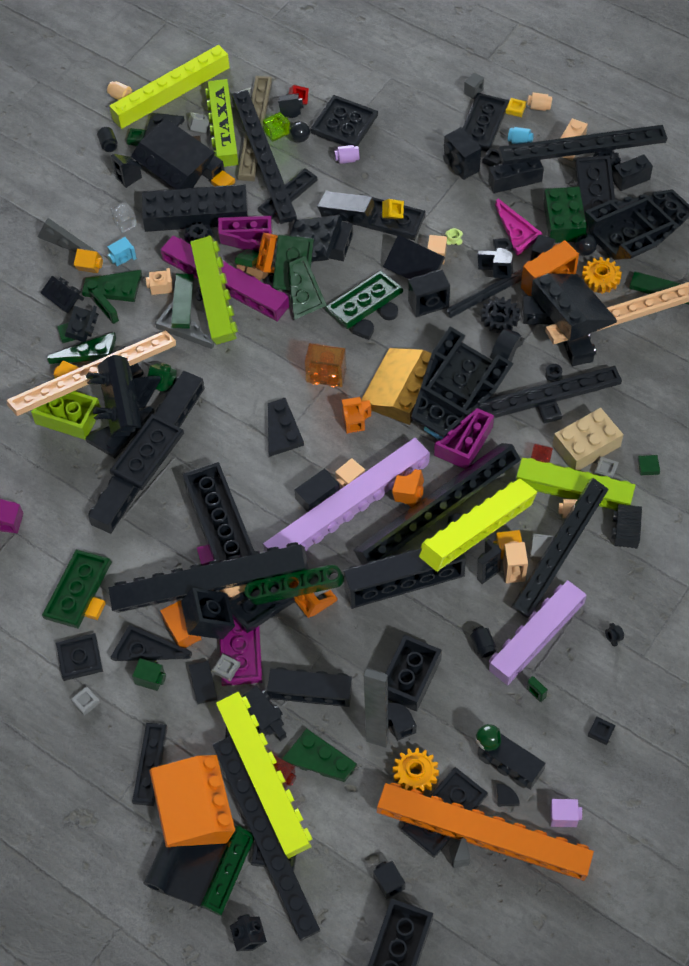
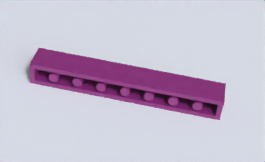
[160,236,289,321]

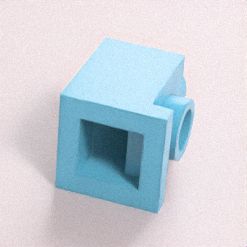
[107,237,137,266]

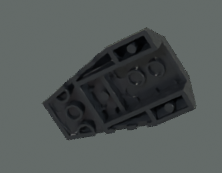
[584,189,689,260]
[411,326,514,437]

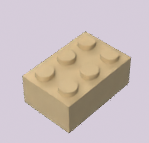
[552,408,624,471]

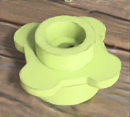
[445,228,463,245]

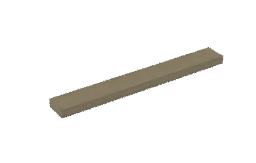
[237,76,272,181]

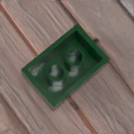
[543,187,587,243]

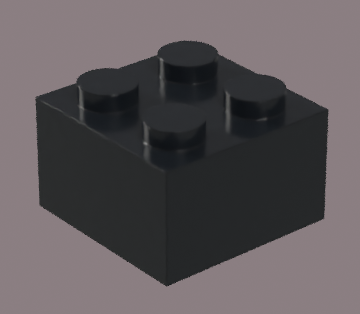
[443,127,481,180]
[408,270,450,317]
[181,588,235,639]

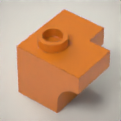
[342,397,371,433]
[392,469,424,508]

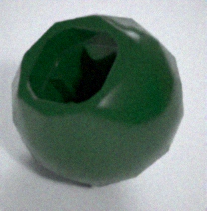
[476,724,501,751]

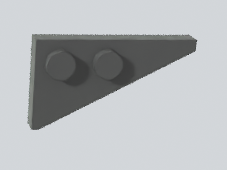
[37,218,100,254]
[156,301,214,349]

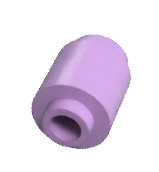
[334,145,360,164]

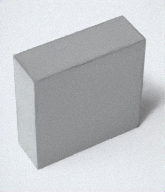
[594,456,619,479]
[212,653,240,681]
[71,686,100,716]

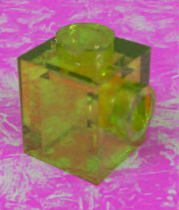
[263,112,290,142]

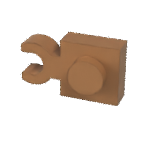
[236,264,269,281]

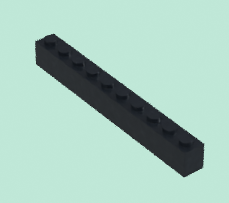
[88,371,205,534]
[353,443,521,565]
[108,542,309,613]

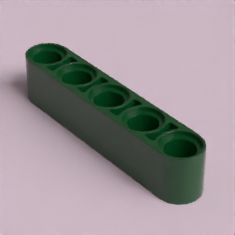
[244,565,344,604]

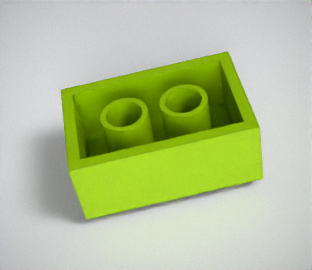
[31,391,101,440]

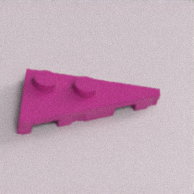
[495,199,542,256]

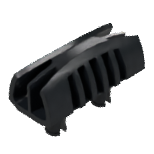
[86,355,141,438]

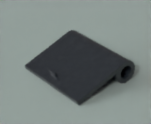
[143,839,227,909]

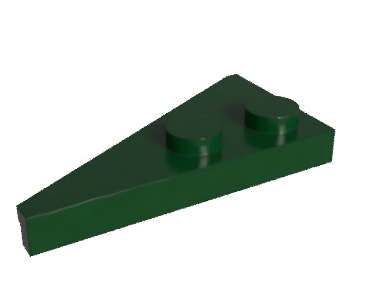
[47,332,116,364]

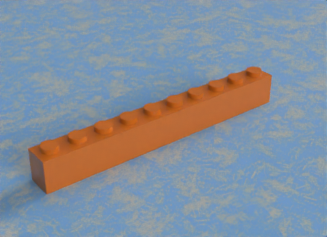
[377,783,594,881]

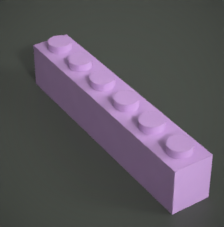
[489,580,586,686]

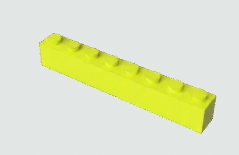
[109,45,230,129]
[419,478,537,571]
[216,692,313,859]

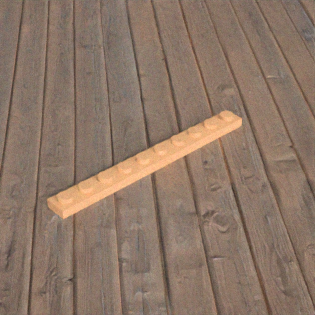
[545,282,689,345]
[7,330,176,416]

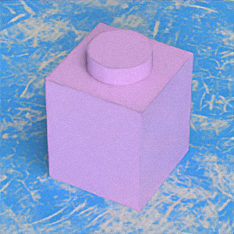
[550,799,582,827]

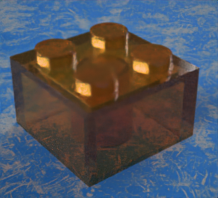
[305,343,347,387]

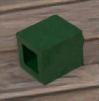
[132,659,166,691]

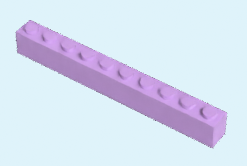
[263,438,430,552]

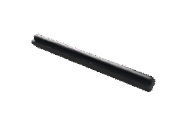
[446,268,523,318]

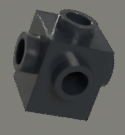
[230,914,267,951]

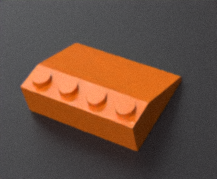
[150,755,235,847]

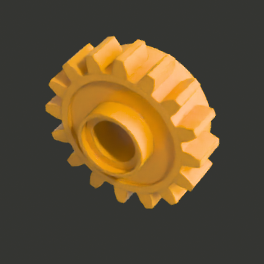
[582,257,622,294]
[393,748,439,794]

